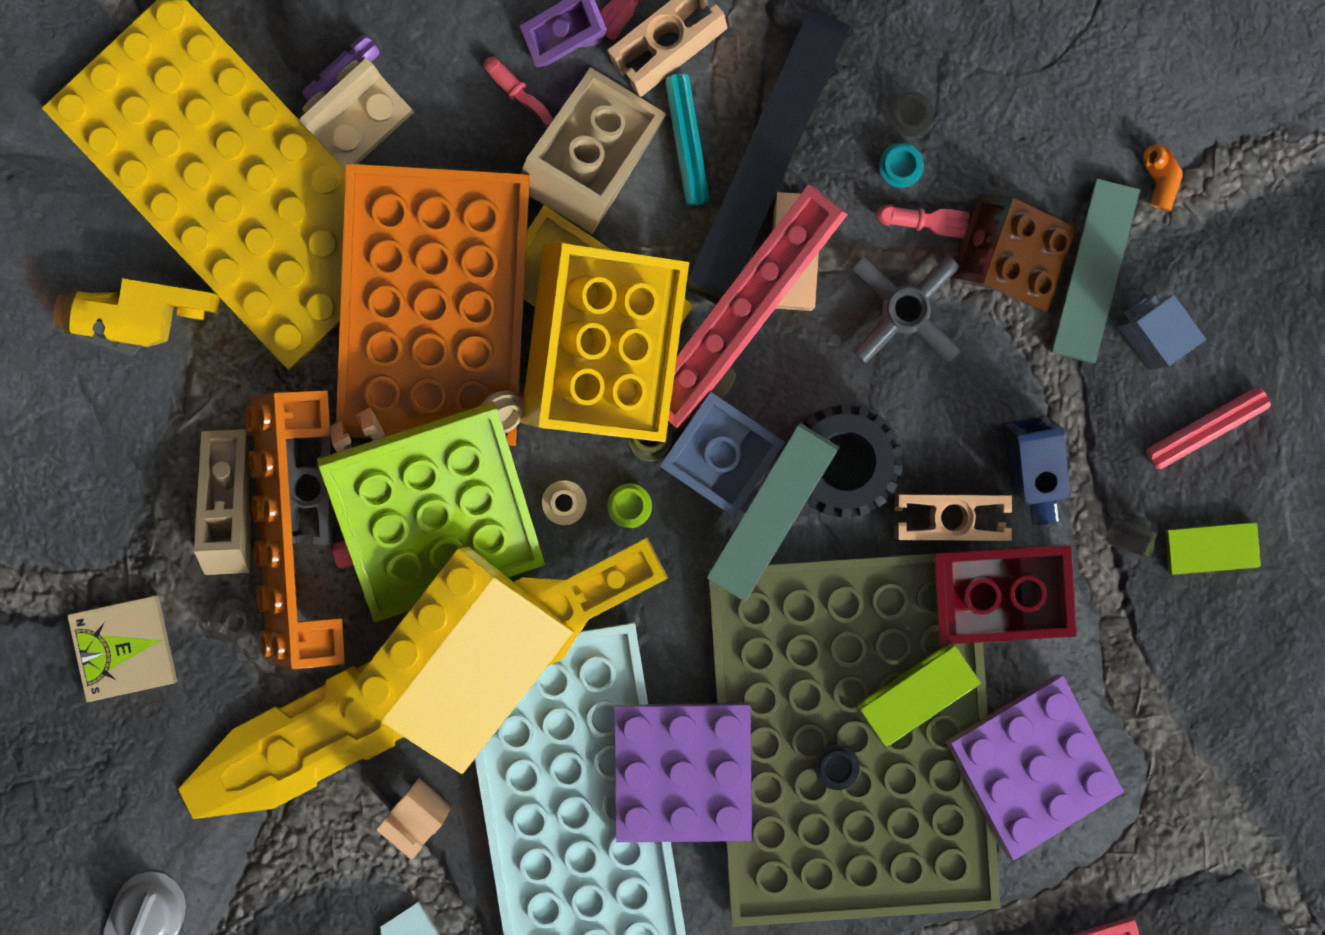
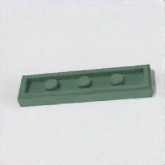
[1050,179,1140,364]
[707,423,840,601]

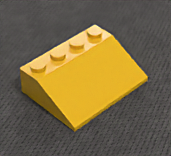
[520,243,689,442]
[346,547,575,774]

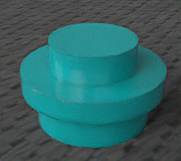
[879,143,924,188]

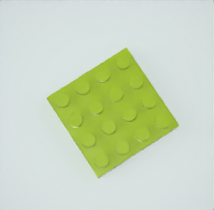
[317,402,545,623]

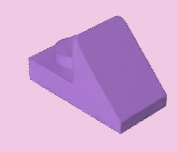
[520,0,607,67]

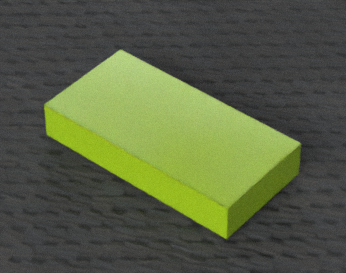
[1165,522,1261,575]

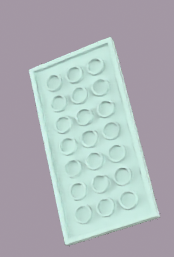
[475,622,686,935]

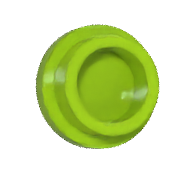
[607,483,652,528]

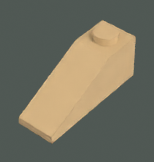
[194,429,252,575]

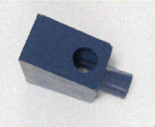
[1002,415,1070,525]

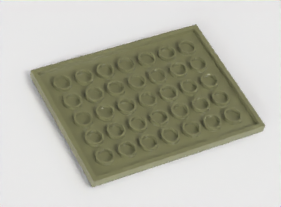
[708,551,1001,927]

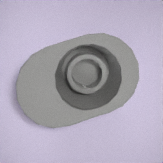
[103,871,186,935]

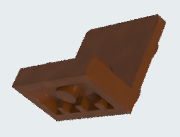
[950,194,1076,311]

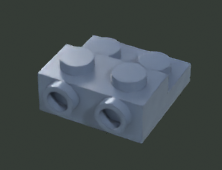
[660,392,786,517]

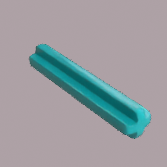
[665,73,710,207]

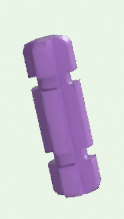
[302,35,379,101]

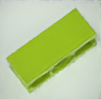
[857,644,981,748]

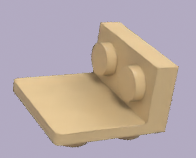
[299,58,414,169]

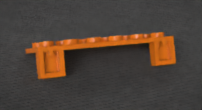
[245,391,345,669]

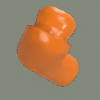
[1143,144,1183,212]

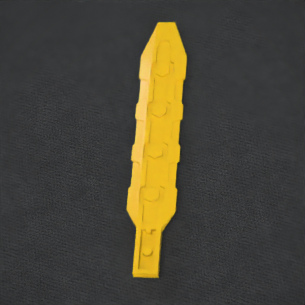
[178,538,668,819]

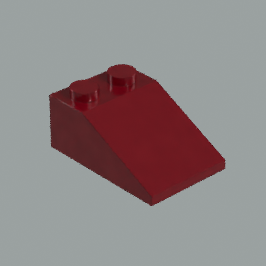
[934,544,1077,645]

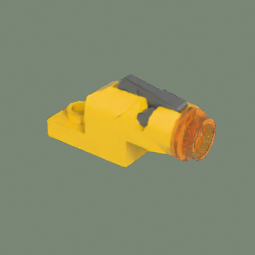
[53,278,220,356]

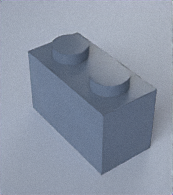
[1118,294,1207,370]

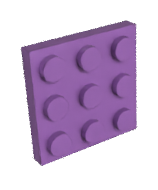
[945,674,1124,861]
[615,703,752,843]

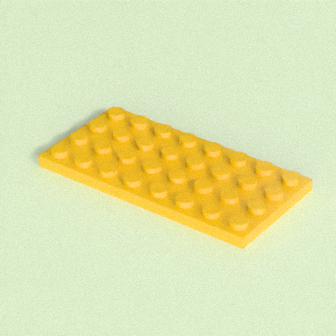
[42,0,346,370]

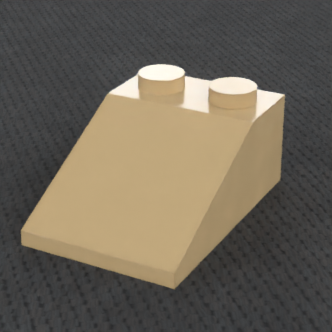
[520,67,667,234]

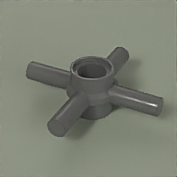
[852,255,961,364]

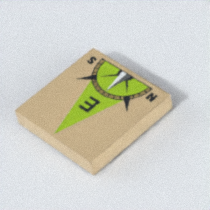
[67,595,177,702]

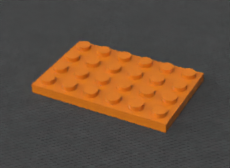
[336,164,530,446]

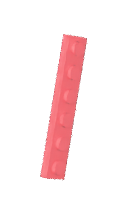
[668,184,848,428]

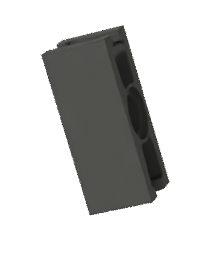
[286,432,337,545]

